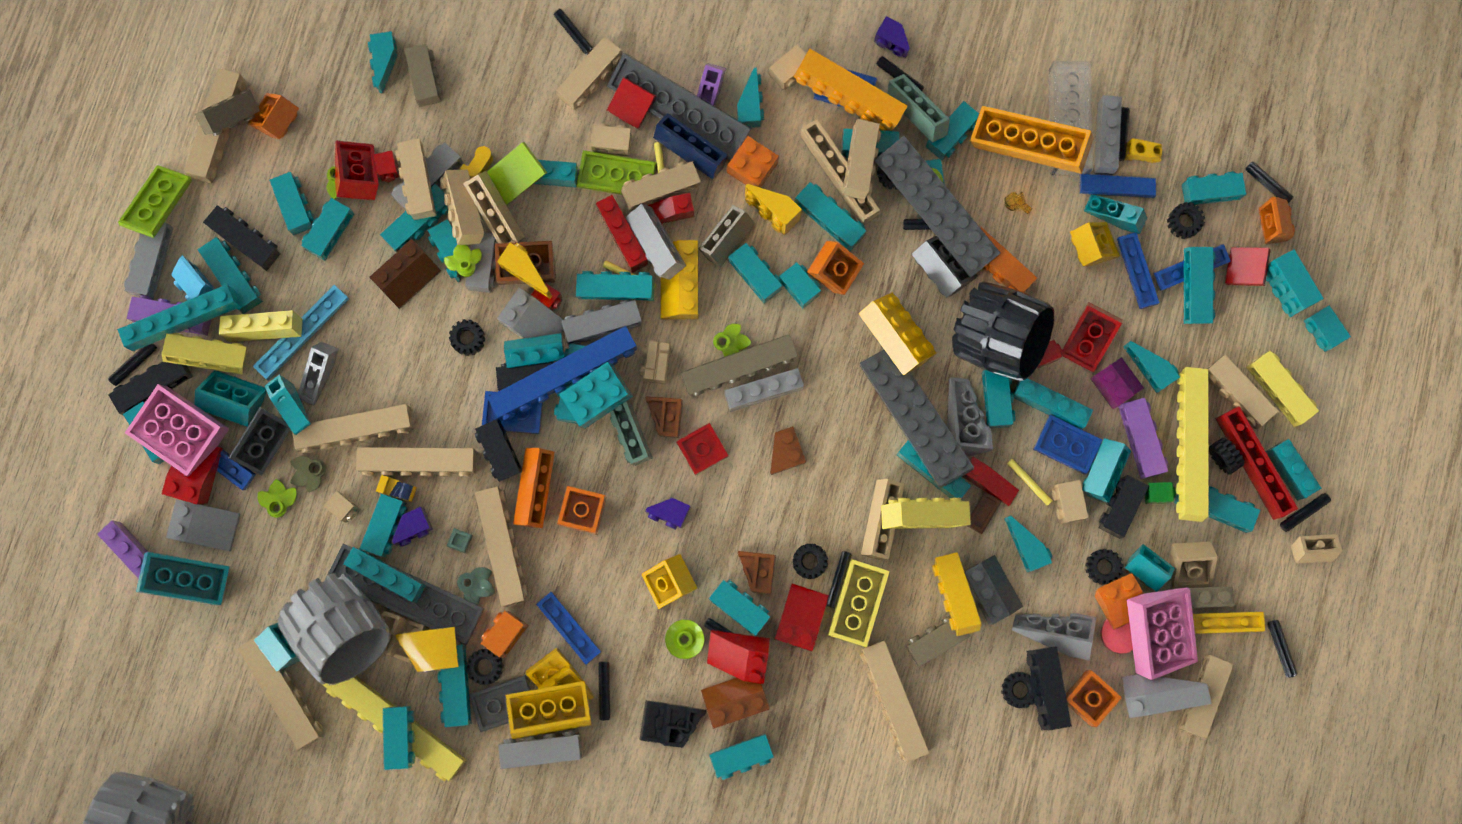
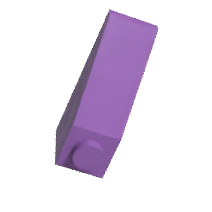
[697,63,726,106]

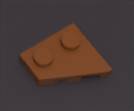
[645,396,683,438]
[770,426,806,475]
[738,551,776,594]

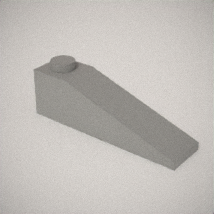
[947,377,993,457]
[1012,613,1097,660]
[1122,674,1212,718]

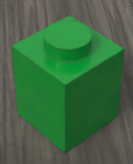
[1145,482,1176,504]

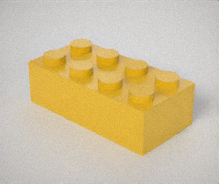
[859,292,937,376]

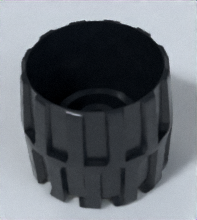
[952,282,1055,381]

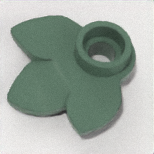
[457,567,495,605]

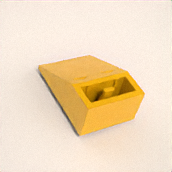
[745,184,802,235]

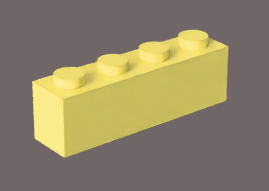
[219,310,303,342]
[162,333,247,375]
[1246,351,1319,428]

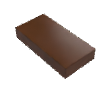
[967,491,1002,534]

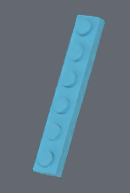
[253,285,349,380]

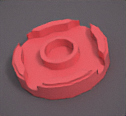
[1100,619,1133,654]

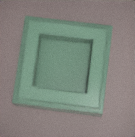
[447,528,473,553]

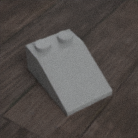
[497,288,564,339]
[166,500,240,551]

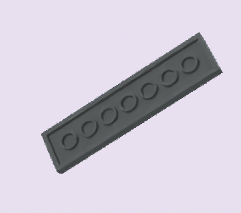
[607,53,752,160]
[875,136,1000,278]
[860,349,974,488]
[325,544,484,644]

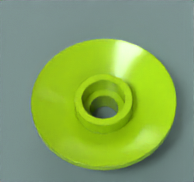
[665,619,704,659]

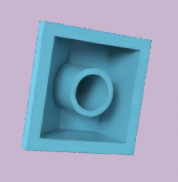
[171,255,215,300]

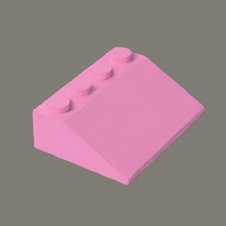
[125,384,229,476]
[1127,587,1198,680]

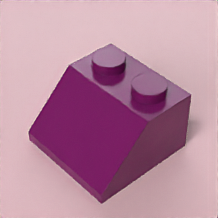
[1091,357,1144,409]

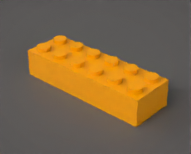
[794,48,907,131]
[970,106,1094,174]

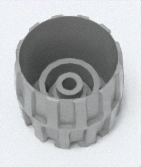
[278,573,391,685]
[83,772,194,824]

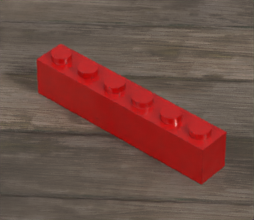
[1215,406,1298,520]

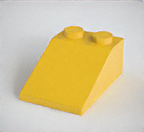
[497,243,552,299]

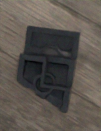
[639,700,707,748]

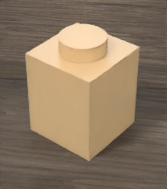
[324,491,358,523]

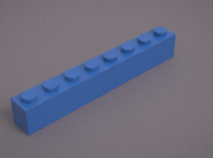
[487,326,637,421]

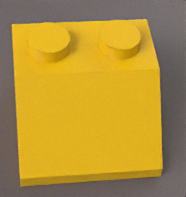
[1070,222,1120,266]
[641,554,698,609]

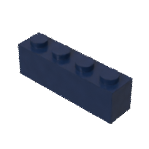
[653,113,728,180]

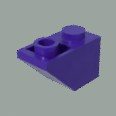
[874,16,910,58]
[645,498,691,530]
[392,507,433,547]

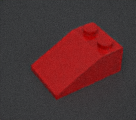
[335,140,379,201]
[1061,302,1123,373]
[161,446,223,504]
[774,583,829,652]
[707,630,770,684]

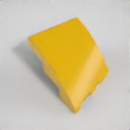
[396,627,458,672]
[526,647,594,700]

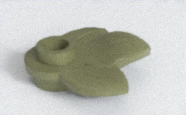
[290,456,326,493]

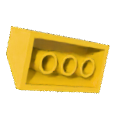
[661,240,698,319]
[505,681,592,739]

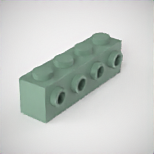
[887,74,950,143]
[610,399,653,466]

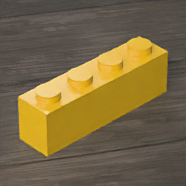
[932,552,981,636]

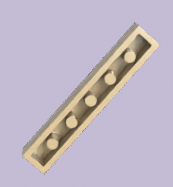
[184,68,246,183]
[800,119,880,225]
[292,404,414,454]
[356,447,477,477]
[475,487,529,607]
[238,635,323,750]
[859,640,929,762]

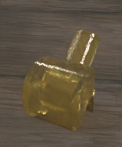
[1004,192,1032,214]

